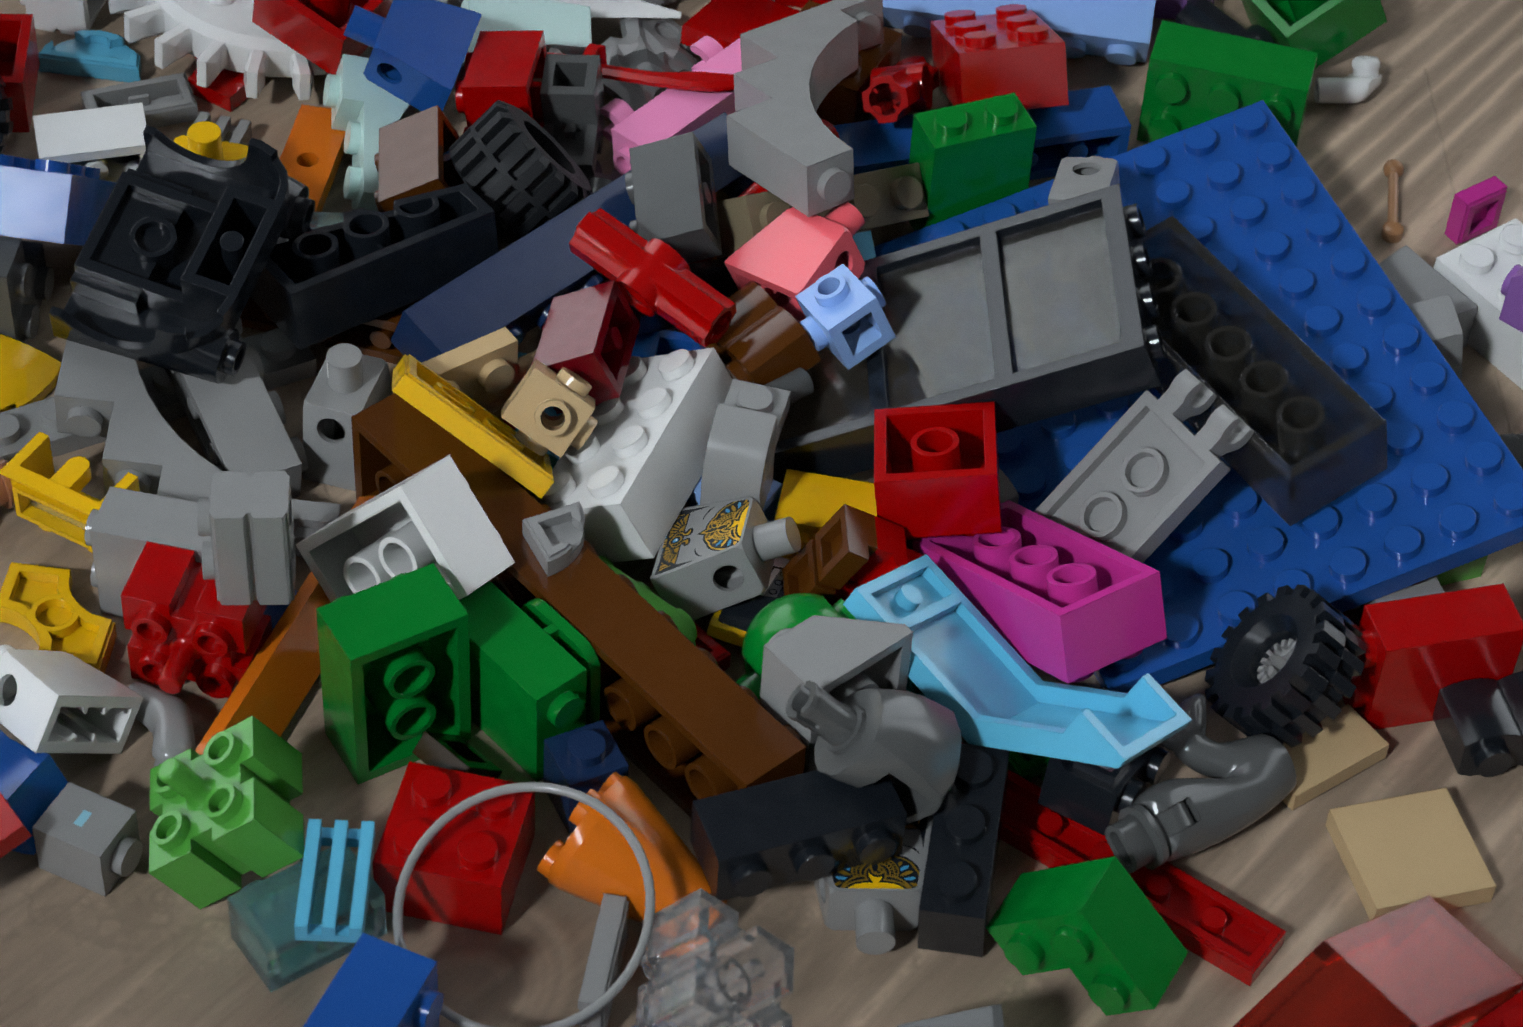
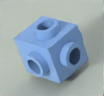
[795,264,896,370]

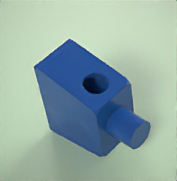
[343,0,482,112]

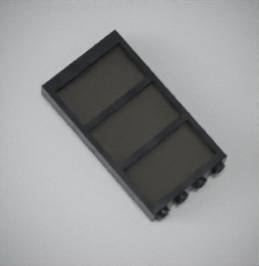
[773,184,1166,486]

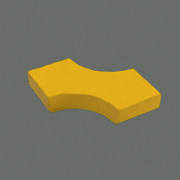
[0,562,117,674]

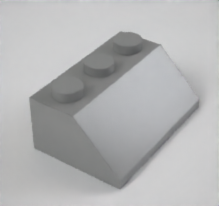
[760,615,913,773]

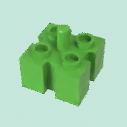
[149,715,304,909]

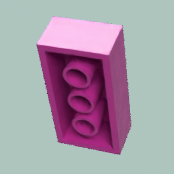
[912,500,1167,684]

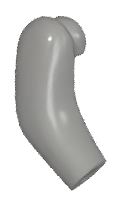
[128,682,196,767]

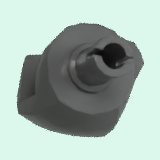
[786,680,961,824]

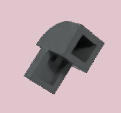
[540,54,604,179]

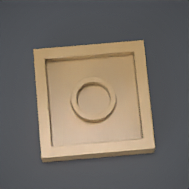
[1325,787,1496,925]

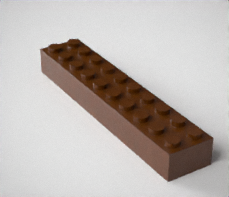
[351,393,806,819]

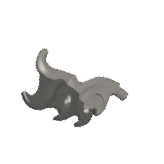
[548,0,698,112]

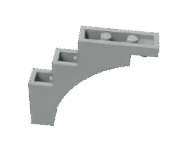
[726,0,884,217]

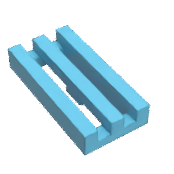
[294,819,376,943]

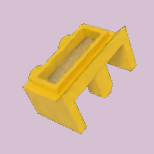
[0,431,140,553]

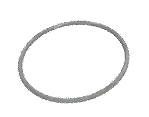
[393,782,655,1027]

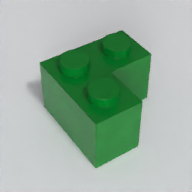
[986,856,1188,1016]

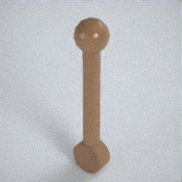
[1381,159,1404,243]

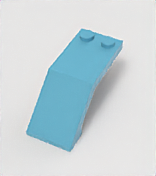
[843,554,1192,769]

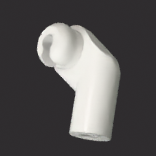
[1314,56,1382,103]

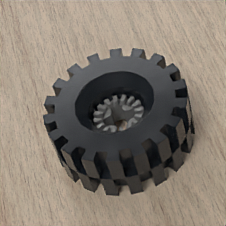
[1205,584,1366,748]

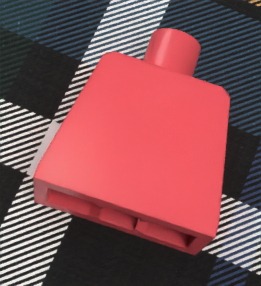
[724,202,865,322]

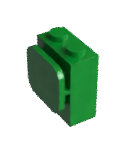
[459,581,601,782]

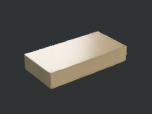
[1282,704,1390,811]

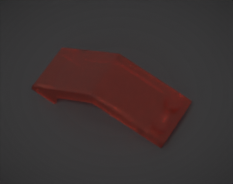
[1233,896,1523,1027]

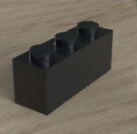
[918,744,1010,957]
[690,770,907,902]

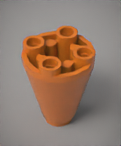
[537,772,728,944]

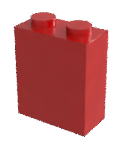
[1343,583,1523,730]

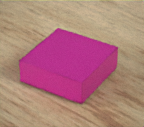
[1444,176,1508,245]

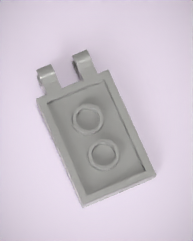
[1034,369,1254,563]

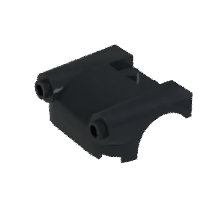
[49,125,315,384]

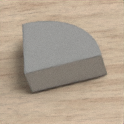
[522,502,585,577]

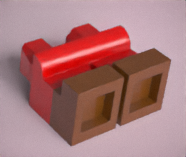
[782,504,924,606]

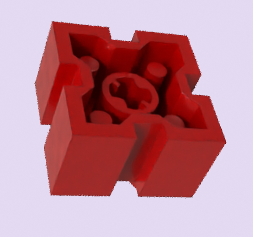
[120,541,272,698]

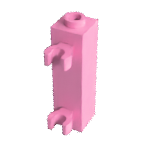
[601,36,742,175]

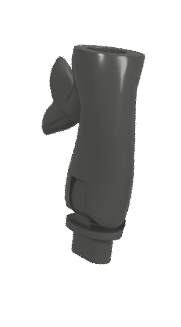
[1105,694,1297,873]

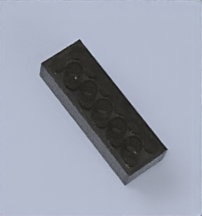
[1078,216,1387,526]

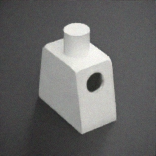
[0,644,144,754]

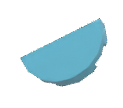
[38,30,142,83]

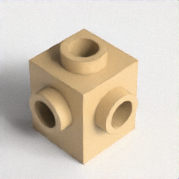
[501,359,598,458]

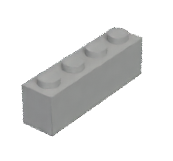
[165,318,308,499]

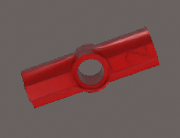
[861,56,940,123]
[569,208,737,348]

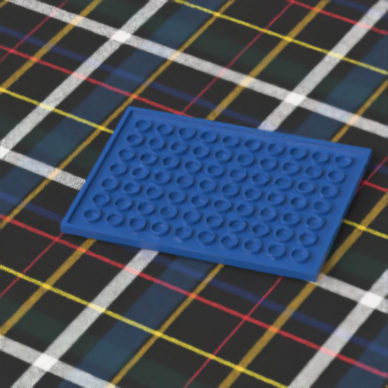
[874,100,1523,693]

